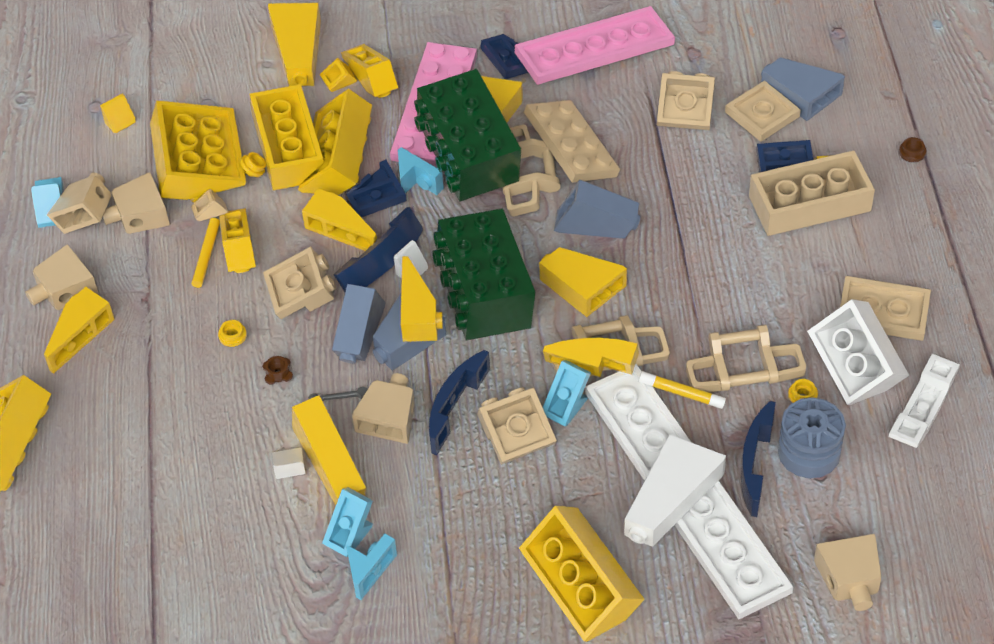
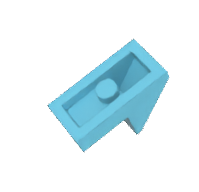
[398,147,444,195]
[31,177,64,228]
[543,360,591,426]
[322,487,373,557]
[346,534,397,600]

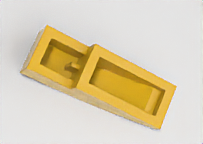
[543,338,639,377]

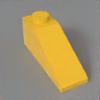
[341,44,398,98]
[302,188,377,251]
[219,208,256,273]
[401,256,443,342]
[44,286,115,374]

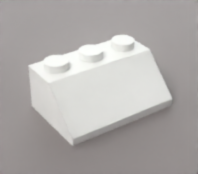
[807,299,909,405]

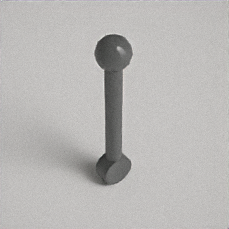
[308,387,368,401]

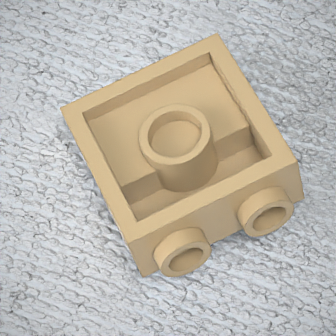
[657,71,715,130]
[263,247,336,319]
[477,387,557,465]

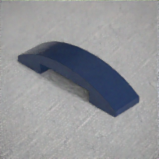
[333,207,423,292]
[429,350,490,456]
[741,401,776,517]

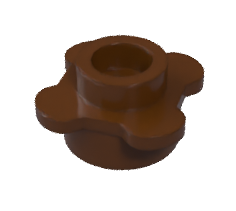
[262,356,293,385]

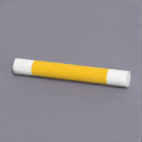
[638,371,726,409]

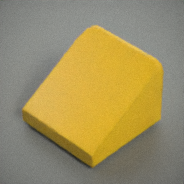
[319,58,358,92]
[100,93,136,133]

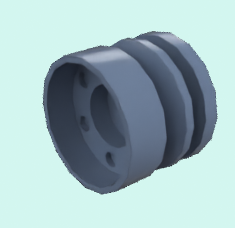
[778,397,846,479]

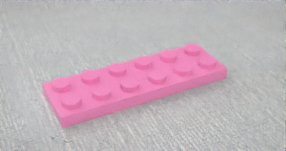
[515,6,675,85]
[390,42,477,167]

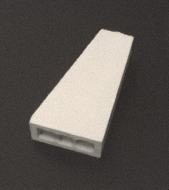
[624,435,726,547]

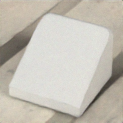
[394,240,428,278]
[272,447,306,479]

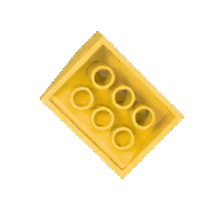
[150,100,246,200]

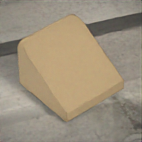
[191,189,228,221]

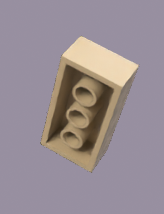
[749,150,875,236]

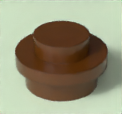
[899,137,927,162]

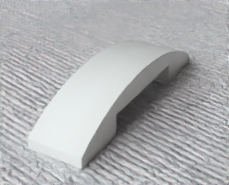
[888,354,960,448]

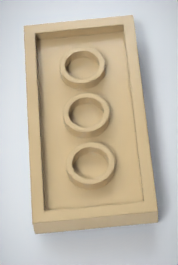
[524,100,620,183]

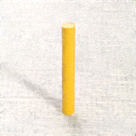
[191,218,220,288]

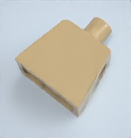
[47,172,111,234]
[102,172,170,234]
[25,244,99,310]
[352,373,415,444]
[814,534,881,611]

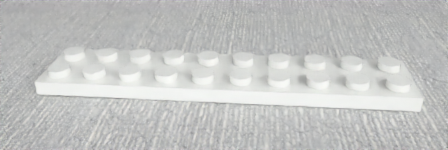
[585,364,793,620]

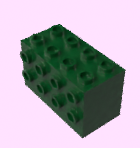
[414,68,521,202]
[432,208,536,341]

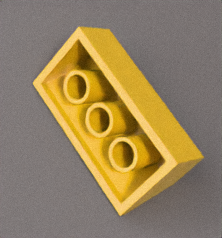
[249,84,324,191]
[298,88,372,195]
[0,375,51,492]
[519,506,645,642]

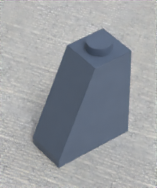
[761,57,845,121]
[554,179,640,239]
[332,284,386,364]
[373,294,446,371]

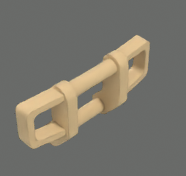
[502,125,560,217]
[553,315,670,377]
[686,324,806,392]

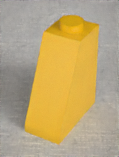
[539,247,627,317]

